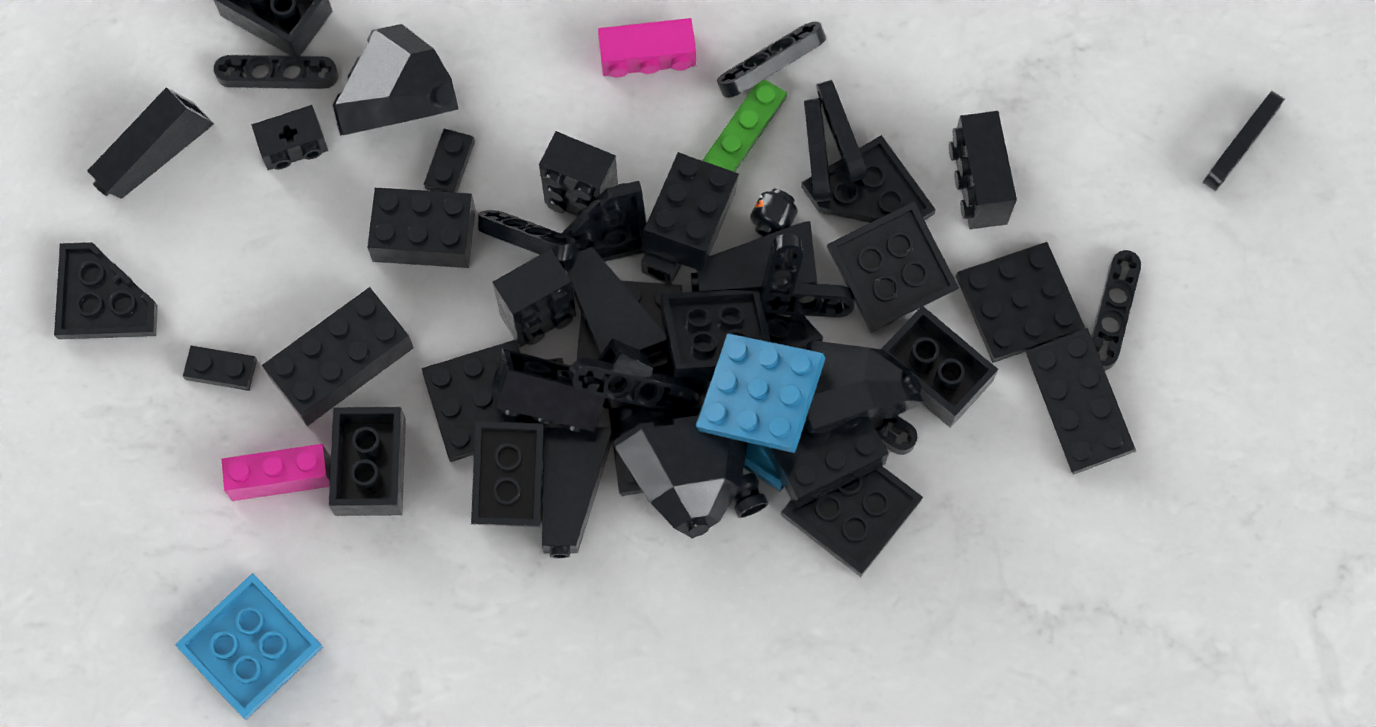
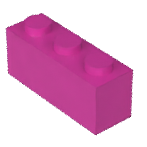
[598,18,696,78]
[221,444,330,501]

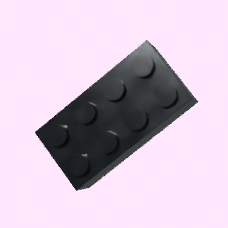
[262,287,414,426]

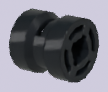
[734,473,769,518]

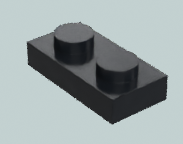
[423,128,475,193]
[183,345,257,391]

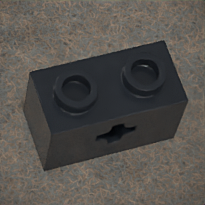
[251,105,329,171]

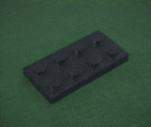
[1025,328,1136,475]

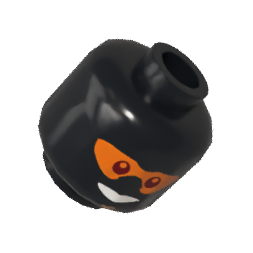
[750,189,798,237]

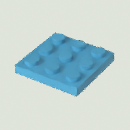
[696,333,826,453]
[175,573,323,720]

